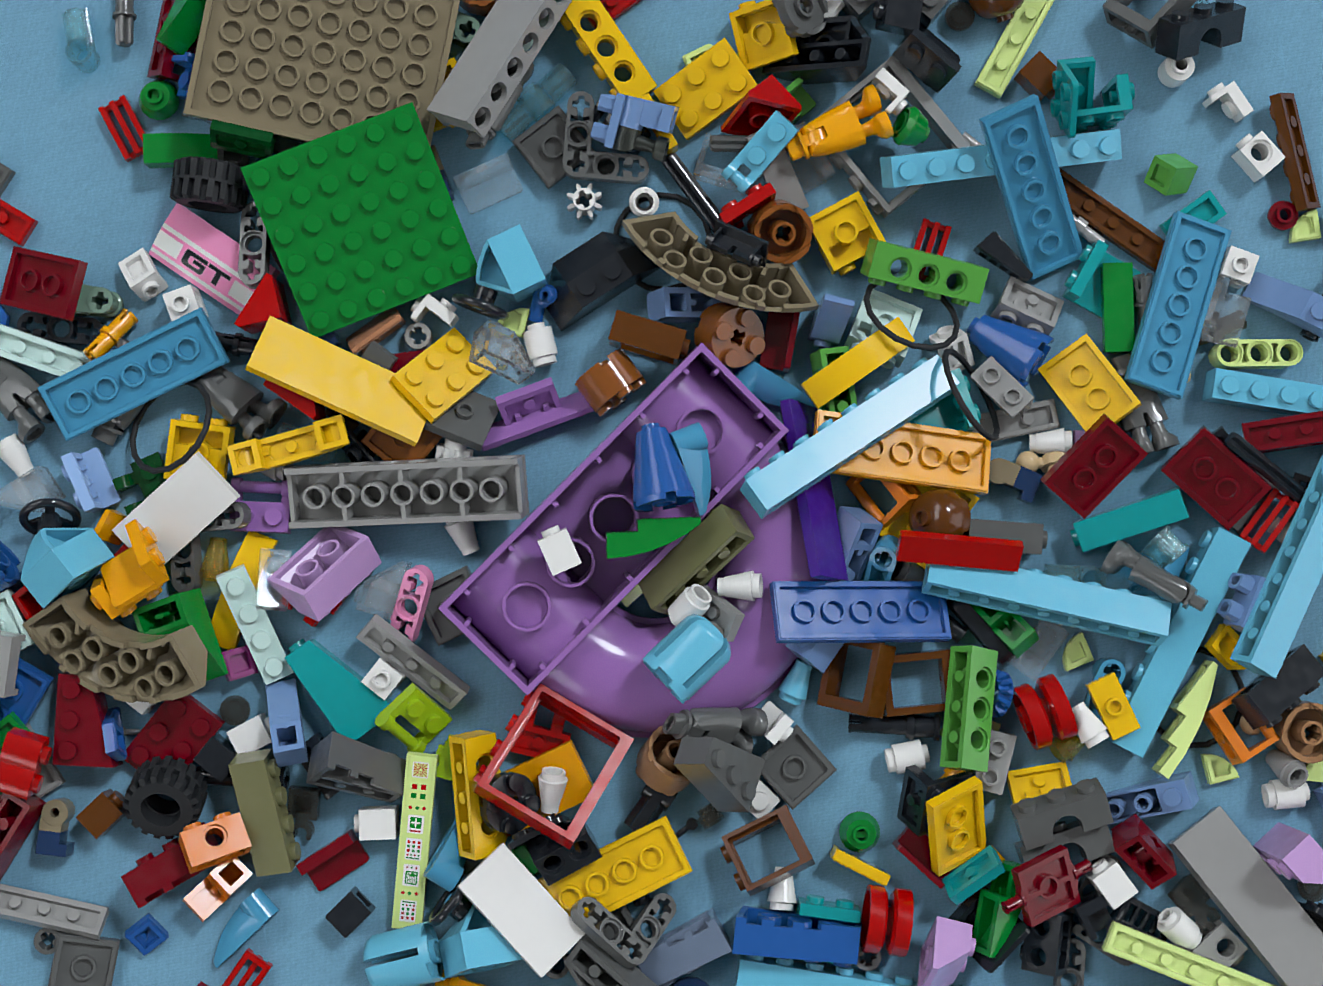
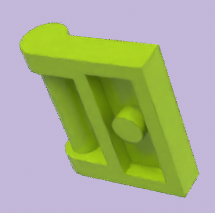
[375,682,453,753]

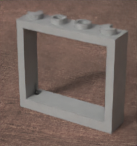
[818,56,971,218]

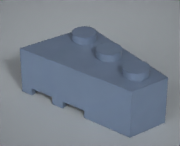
[638,908,732,986]

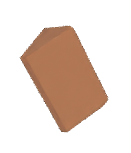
[346,307,406,356]

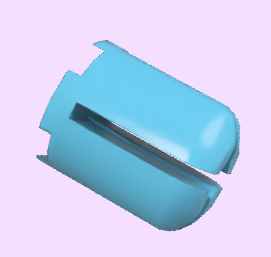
[642,614,731,704]
[363,921,447,986]

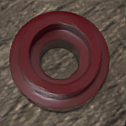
[1267,200,1298,231]

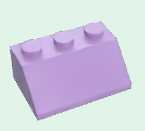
[267,527,382,622]
[1253,822,1323,884]

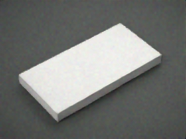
[112,451,240,565]
[457,843,586,978]

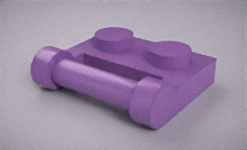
[229,477,291,534]

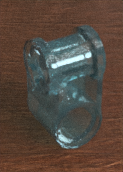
[1139,524,1190,568]

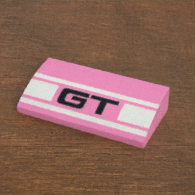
[149,203,280,315]

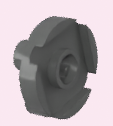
[772,0,828,38]

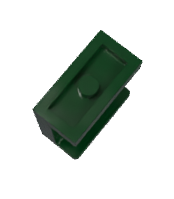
[210,119,278,159]

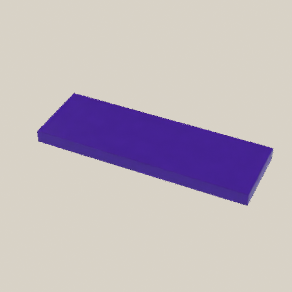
[780,398,849,581]

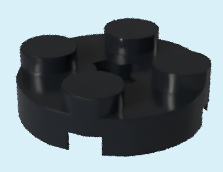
[480,772,540,835]

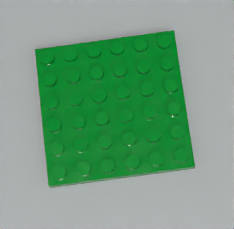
[241,102,478,337]

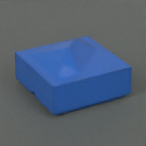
[125,913,169,956]

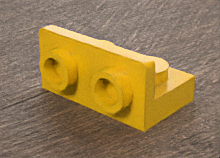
[1006,761,1072,804]

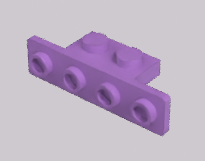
[482,377,594,451]

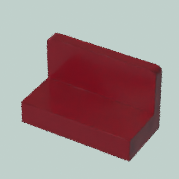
[759,312,800,373]
[892,827,953,889]
[296,829,370,891]

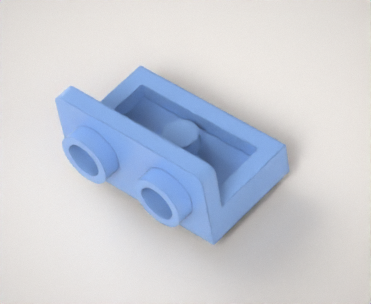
[61,447,121,513]

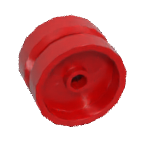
[1013,673,1078,751]
[860,884,914,957]

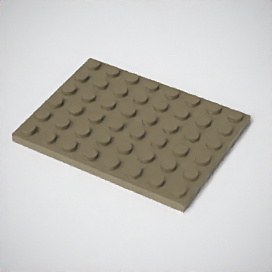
[183,0,460,147]

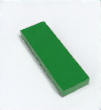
[1100,262,1135,353]

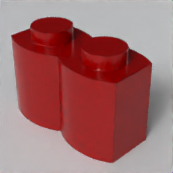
[0,727,52,800]

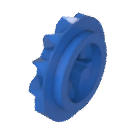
[992,670,1014,718]

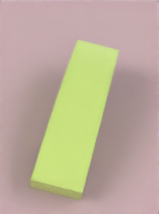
[1151,660,1218,779]

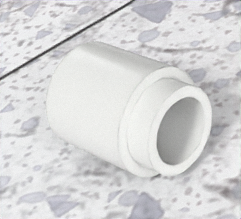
[1158,57,1195,88]
[629,187,659,217]
[522,322,558,368]
[668,584,712,626]
[884,739,930,774]
[1261,779,1310,810]
[1157,907,1202,951]

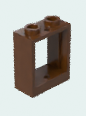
[608,310,691,366]
[817,643,896,718]
[883,648,950,717]
[720,805,815,896]

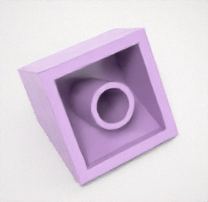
[917,916,976,986]

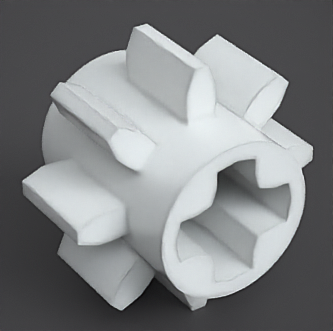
[567,183,602,220]
[435,438,473,459]

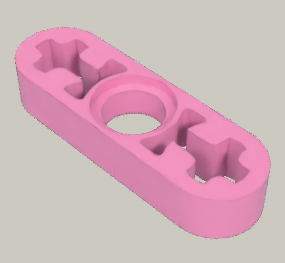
[390,565,434,642]

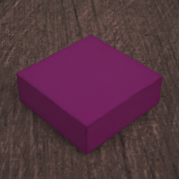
[222,645,258,682]

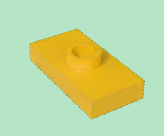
[1085,672,1141,741]

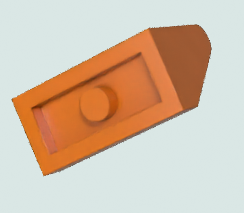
[846,476,922,530]
[1203,687,1280,765]

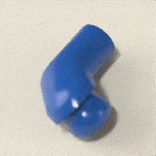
[528,285,557,322]

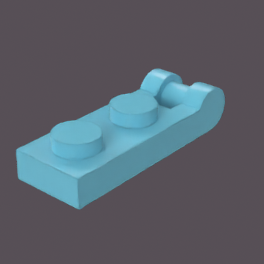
[721,110,800,195]

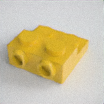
[729,0,799,71]
[809,191,886,276]
[163,413,236,480]

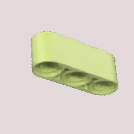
[1208,339,1303,370]

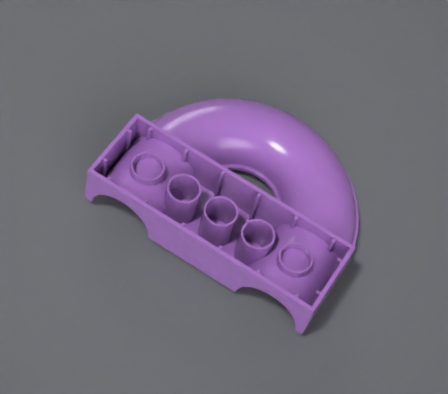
[438,343,826,738]

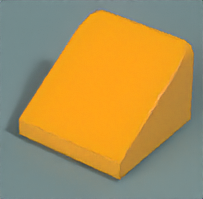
[94,509,127,545]

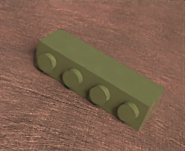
[638,504,755,615]
[228,748,301,877]

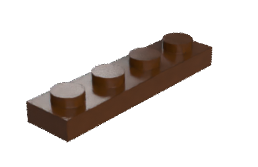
[1269,93,1321,211]

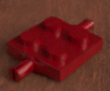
[1001,845,1093,927]

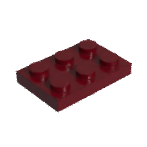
[0,246,88,321]
[1040,414,1148,519]
[1161,425,1272,530]
[125,694,225,770]

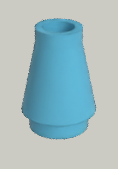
[778,658,812,705]

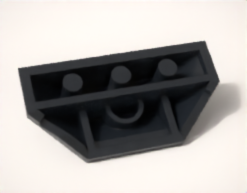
[762,15,871,85]
[546,231,660,332]

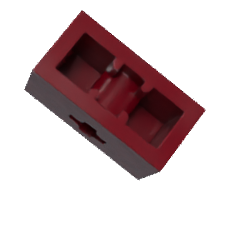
[1111,814,1177,890]

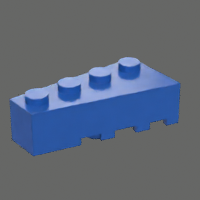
[732,906,863,968]

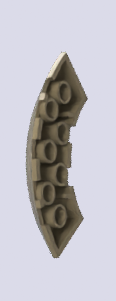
[621,211,819,313]
[22,588,208,704]

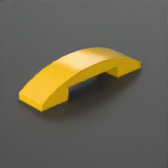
[800,317,915,409]
[227,414,350,476]
[211,532,278,650]

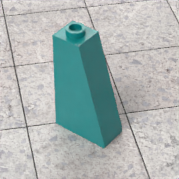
[1070,486,1189,552]
[285,638,392,740]

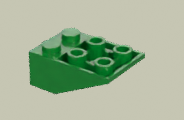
[132,588,229,681]

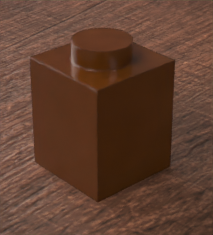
[1014,51,1057,102]
[76,789,127,839]

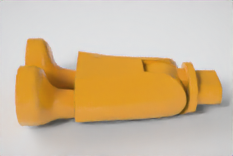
[786,84,894,161]

